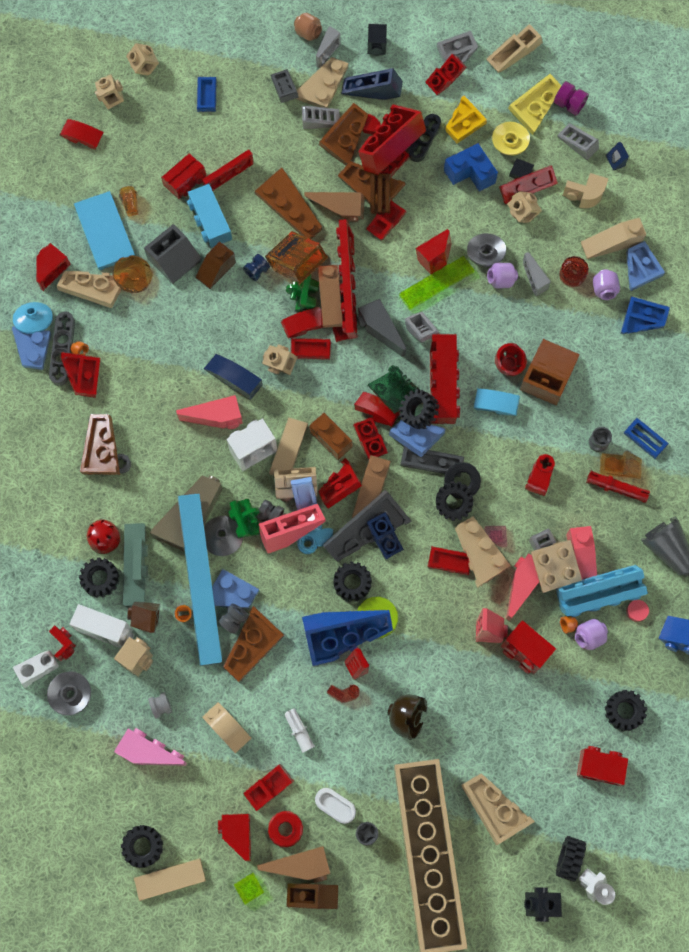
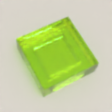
[234,872,265,905]

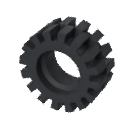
[399,389,439,429]
[436,481,473,521]
[79,557,119,598]
[334,561,372,602]
[605,690,647,731]
[121,825,164,868]
[556,836,586,882]

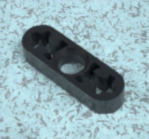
[408,114,441,162]

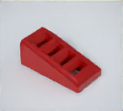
[345,648,369,680]

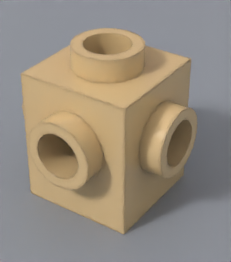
[126,43,159,76]
[95,74,124,109]
[507,192,542,223]
[262,344,297,375]

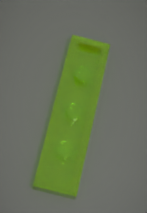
[399,256,475,311]

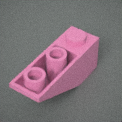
[114,728,187,766]

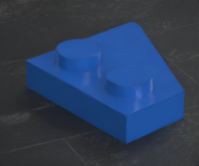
[621,296,670,334]

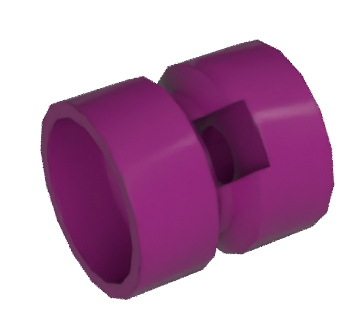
[554,81,589,116]

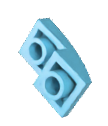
[474,388,520,416]

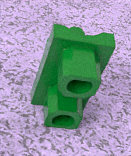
[286,272,319,312]
[228,499,260,538]

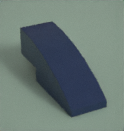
[204,354,263,400]

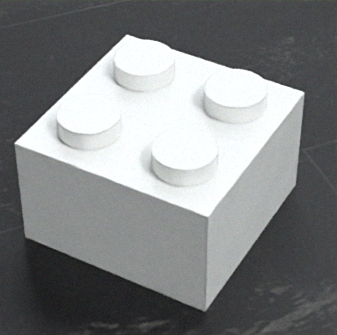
[227,418,277,472]

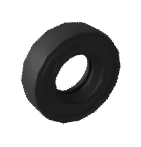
[444,462,481,499]

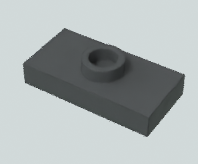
[270,69,299,103]

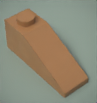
[304,192,365,222]
[318,265,343,328]
[352,455,390,518]
[257,846,331,883]

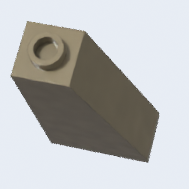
[150,475,223,552]

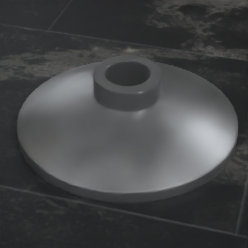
[467,233,506,267]
[204,516,243,556]
[47,671,91,716]

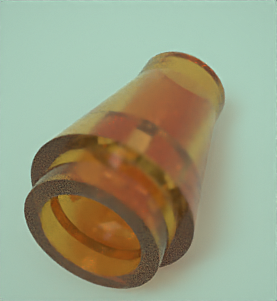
[118,186,138,217]

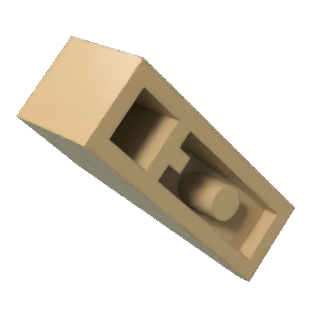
[581,217,646,259]

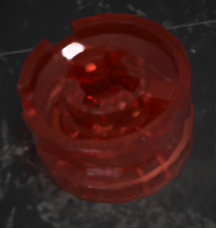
[559,256,589,287]

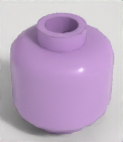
[487,263,518,289]
[593,269,620,300]
[575,619,608,651]

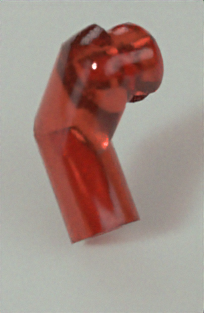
[327,684,360,703]

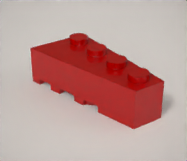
[430,334,460,424]

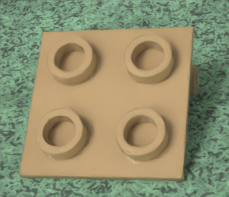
[531,540,582,593]

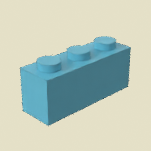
[187,184,232,248]

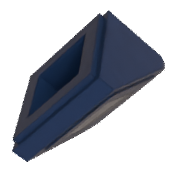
[606,142,629,170]

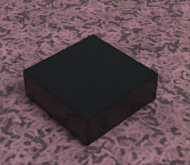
[509,158,534,179]

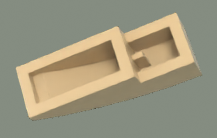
[486,24,543,73]

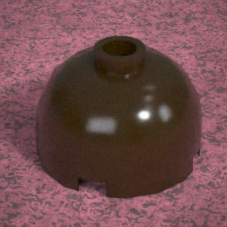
[387,694,427,740]

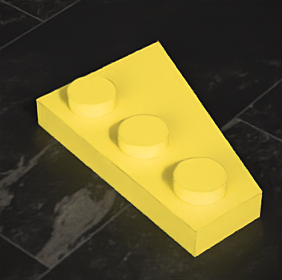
[508,74,561,135]

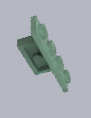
[123,523,148,607]

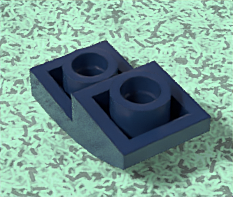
[367,512,404,560]

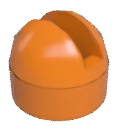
[71,341,89,355]
[175,605,192,622]
[560,616,578,634]

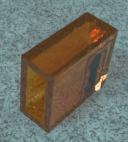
[265,231,328,284]

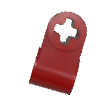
[525,454,555,496]

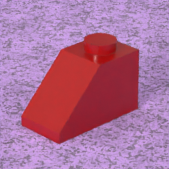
[415,229,452,274]
[36,243,71,291]
[218,813,251,861]

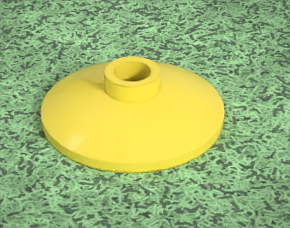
[492,122,530,156]

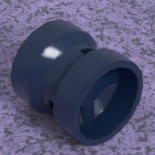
[243,254,270,281]

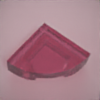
[484,526,507,547]

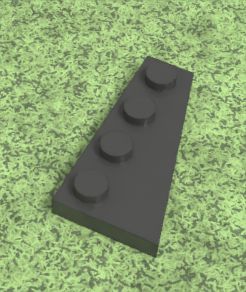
[323,490,412,562]

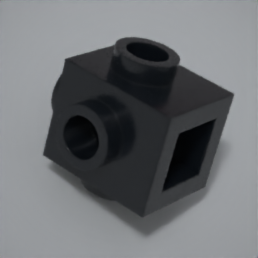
[524,887,562,922]

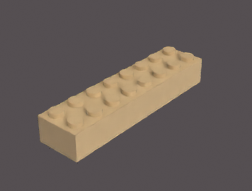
[394,759,467,952]

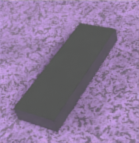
[400,446,464,477]

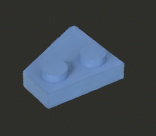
[626,241,665,291]
[12,326,51,370]
[389,419,446,457]
[212,569,259,609]

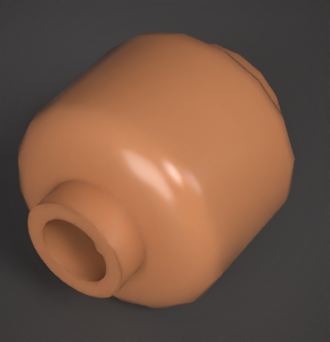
[294,12,322,41]

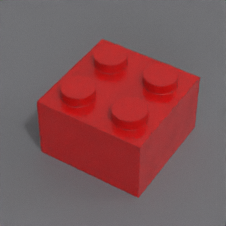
[501,620,556,675]

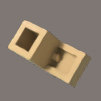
[562,173,609,208]
[202,702,251,753]

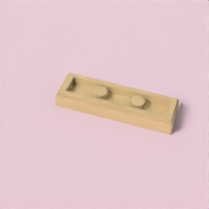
[269,418,308,476]
[134,858,206,901]

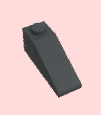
[357,299,406,357]

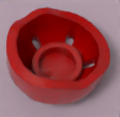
[495,343,527,376]
[87,519,120,554]

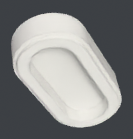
[315,788,356,824]

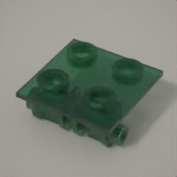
[367,365,420,414]

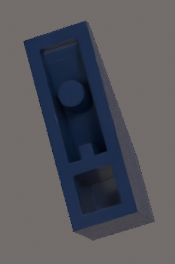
[341,68,403,100]

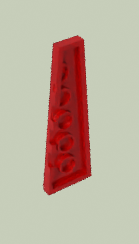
[336,219,358,339]

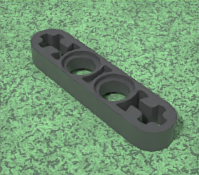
[49,311,75,386]

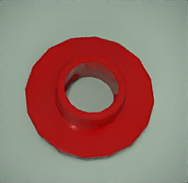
[268,811,303,848]

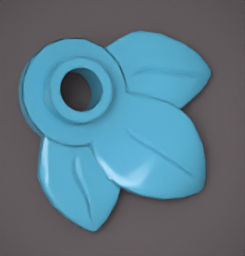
[297,524,333,554]

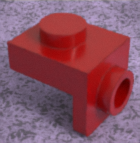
[49,625,76,661]

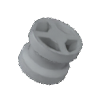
[148,692,172,719]

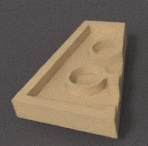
[296,57,348,108]
[57,271,128,308]
[455,516,511,588]
[461,773,535,845]

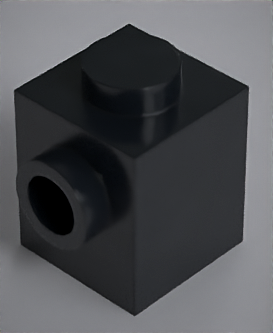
[367,24,387,55]

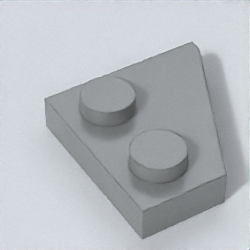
[436,31,478,64]

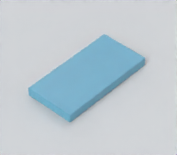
[74,191,136,270]

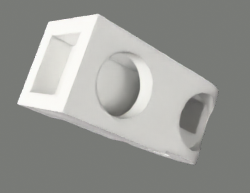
[13,650,59,688]

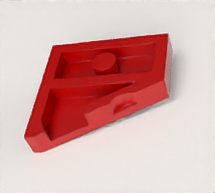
[61,352,100,398]
[318,458,362,509]

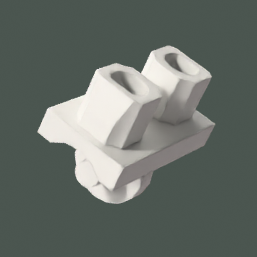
[579,868,615,905]

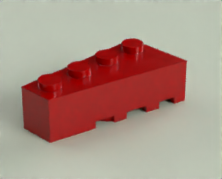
[358,104,426,175]

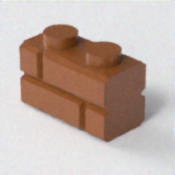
[309,413,353,461]

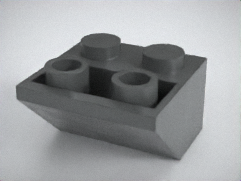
[144,224,202,284]

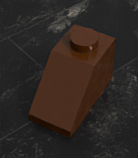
[195,241,236,289]
[127,601,160,633]
[286,883,338,909]

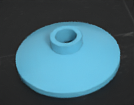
[13,302,53,334]

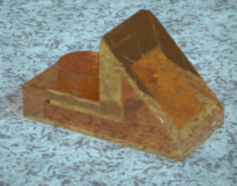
[600,451,642,479]

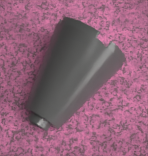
[641,516,689,577]

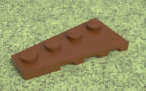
[255,168,322,242]

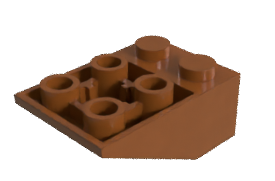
[520,339,580,406]

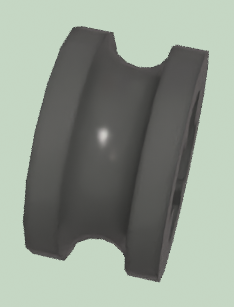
[117,454,131,474]

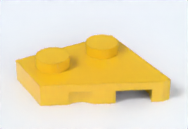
[445,96,487,144]

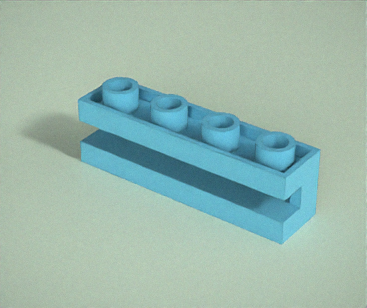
[556,565,648,617]

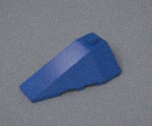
[302,610,393,666]

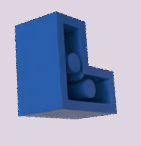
[444,143,498,192]
[659,616,689,654]

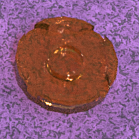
[113,255,153,293]

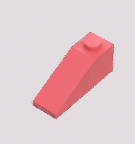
[176,395,243,429]
[259,503,326,554]
[566,526,597,579]
[506,553,539,621]
[476,608,508,643]

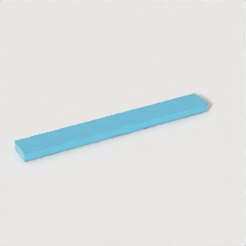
[178,494,222,666]

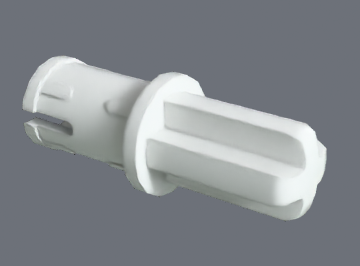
[285,708,315,753]

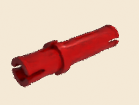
[586,470,650,503]

